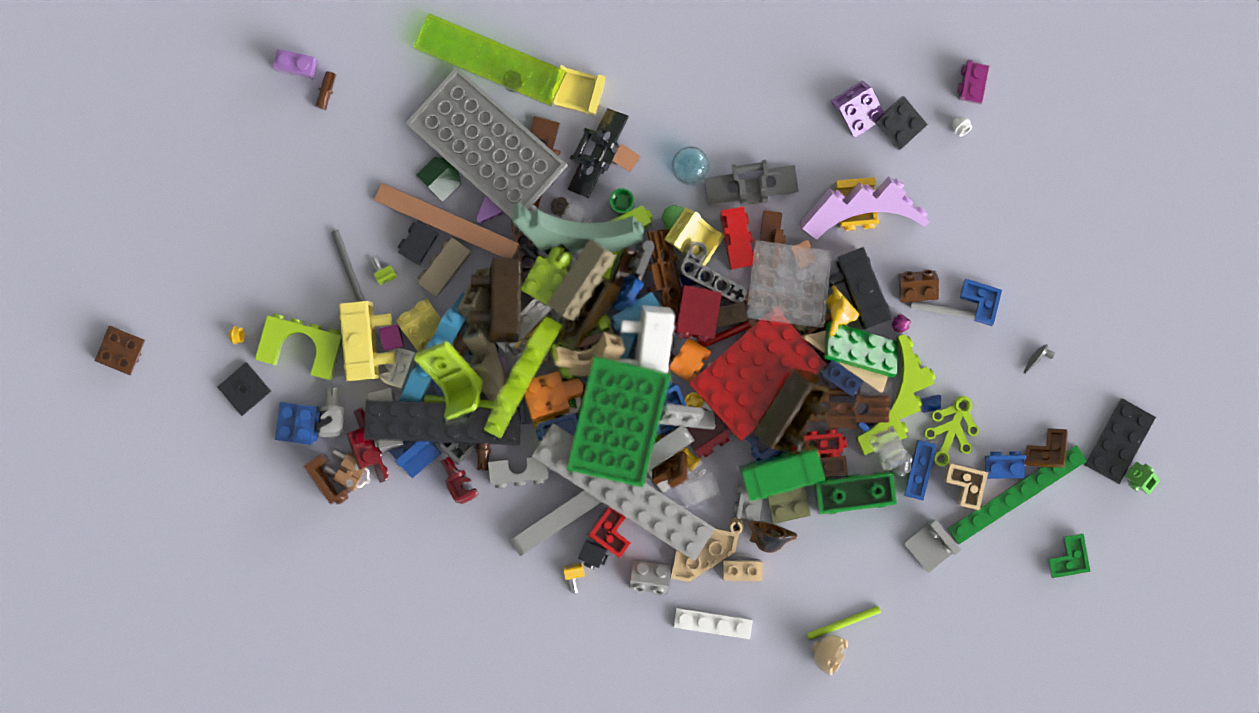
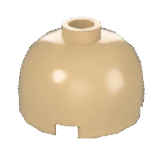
[812,635,848,675]

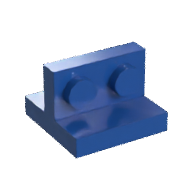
[388,441,442,478]

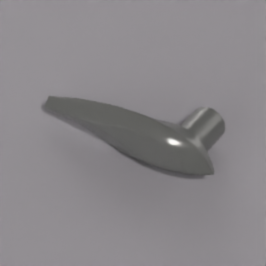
[1023,344,1055,374]

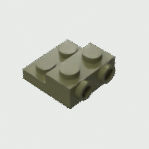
[767,486,811,524]

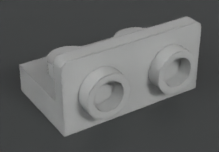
[733,480,763,521]

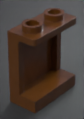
[304,455,351,505]

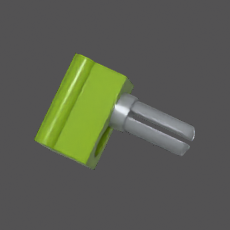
[371,257,397,286]

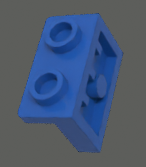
[985,451,1026,479]

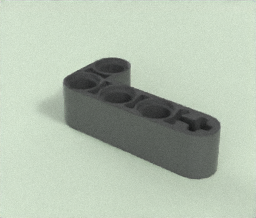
[676,241,747,303]

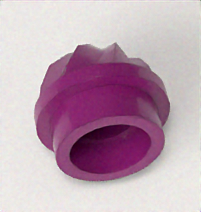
[892,313,911,333]

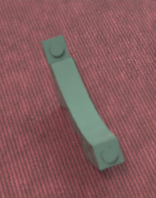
[512,203,644,254]

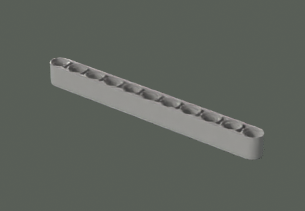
[510,426,694,556]

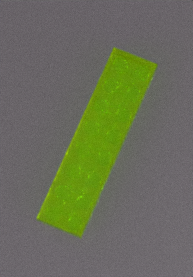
[413,13,567,107]

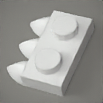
[379,348,416,390]

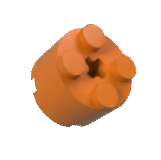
[669,338,712,383]

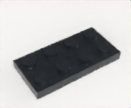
[1084,398,1156,484]

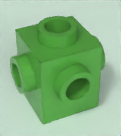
[1125,462,1161,495]

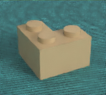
[942,463,988,510]

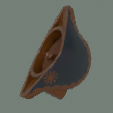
[748,521,797,553]

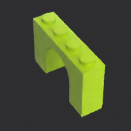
[255,313,342,380]

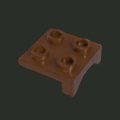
[94,326,145,375]

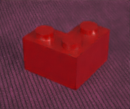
[586,506,631,558]

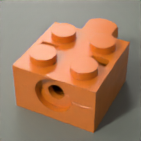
[524,371,583,423]

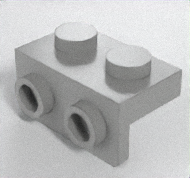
[629,560,672,595]

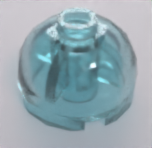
[672,146,709,185]

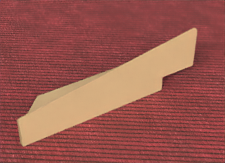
[802,331,888,393]

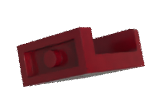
[673,285,721,342]

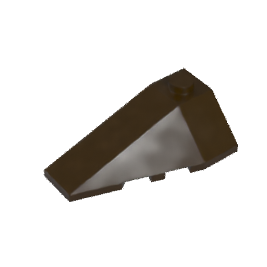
[558,276,623,351]

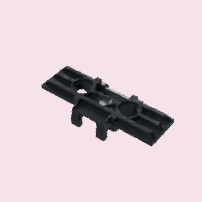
[567,108,629,199]

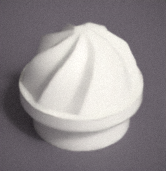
[952,116,972,136]

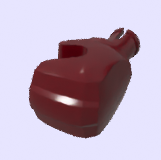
[440,456,479,504]

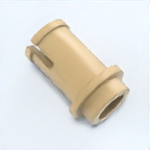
[729,518,744,534]

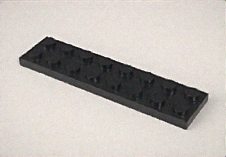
[364,400,521,446]

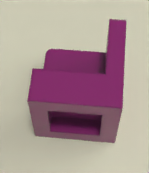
[379,324,405,351]

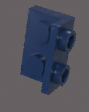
[822,359,864,396]

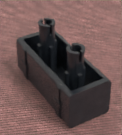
[823,247,892,330]

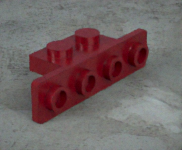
[346,408,389,483]

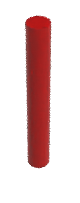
[698,321,751,347]

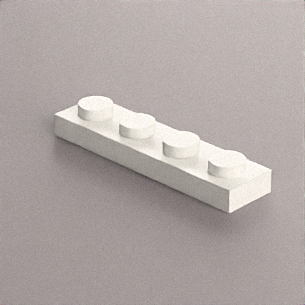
[674,608,753,639]

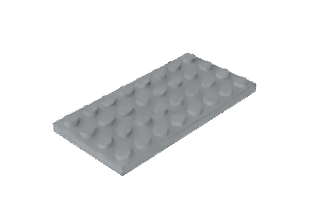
[405,67,568,220]

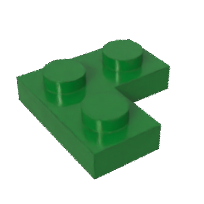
[1048,533,1091,578]

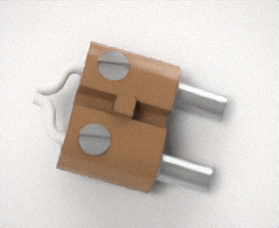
[323,449,371,492]

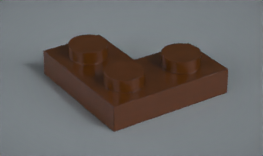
[1025,428,1068,468]
[652,451,688,488]

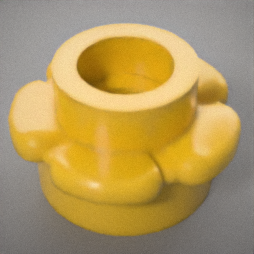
[228,326,245,344]

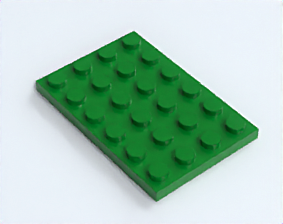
[567,356,671,488]

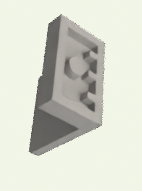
[904,519,961,573]

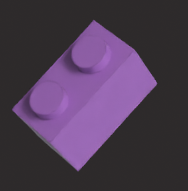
[273,49,318,80]

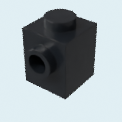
[578,540,609,570]

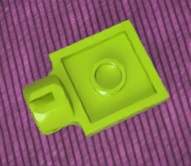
[521,246,573,309]

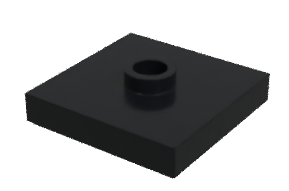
[217,362,272,416]

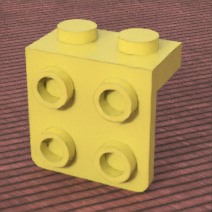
[396,298,441,352]

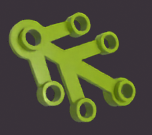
[924,396,979,466]

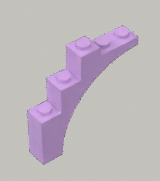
[800,176,929,240]

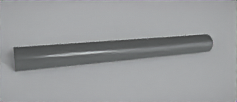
[331,230,365,302]

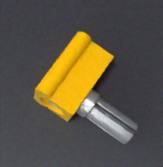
[563,563,585,594]

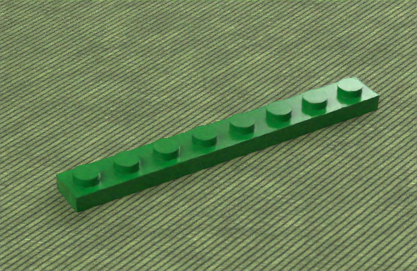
[947,445,1087,545]

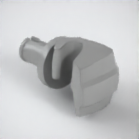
[319,388,344,438]

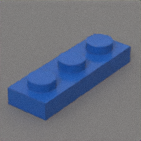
[904,440,937,501]

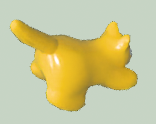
[822,285,859,336]

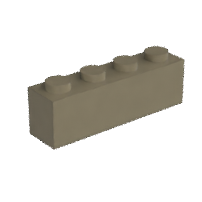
[548,239,616,320]

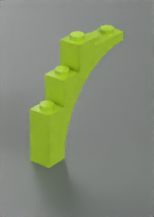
[484,316,562,439]
[855,334,936,455]

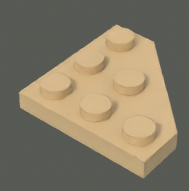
[670,529,739,582]

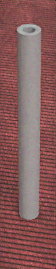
[910,302,976,319]

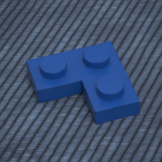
[960,279,1002,326]

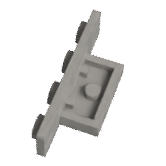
[659,404,716,430]

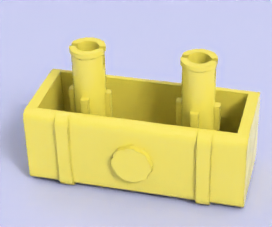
[339,301,396,382]

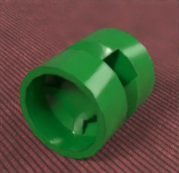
[610,188,634,216]

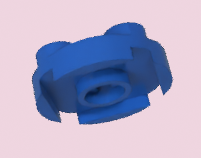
[612,274,644,311]

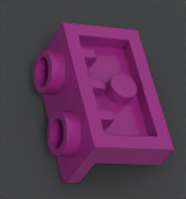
[957,60,989,104]

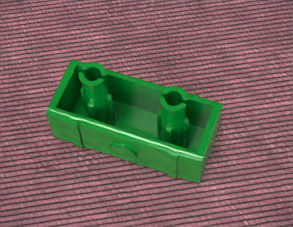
[739,445,825,502]
[814,472,897,515]

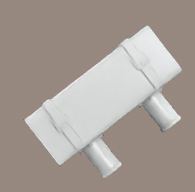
[618,305,674,372]

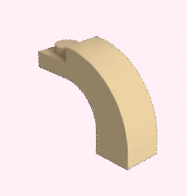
[553,333,625,376]

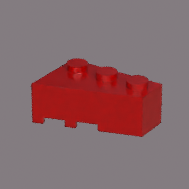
[720,206,757,271]

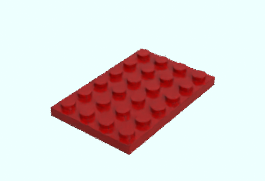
[689,307,827,442]

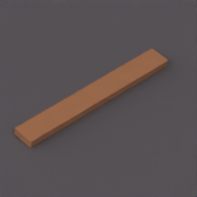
[374,183,520,259]

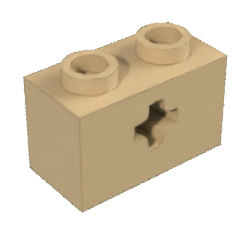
[723,560,763,581]

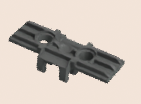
[704,160,799,206]

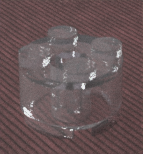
[869,425,910,471]

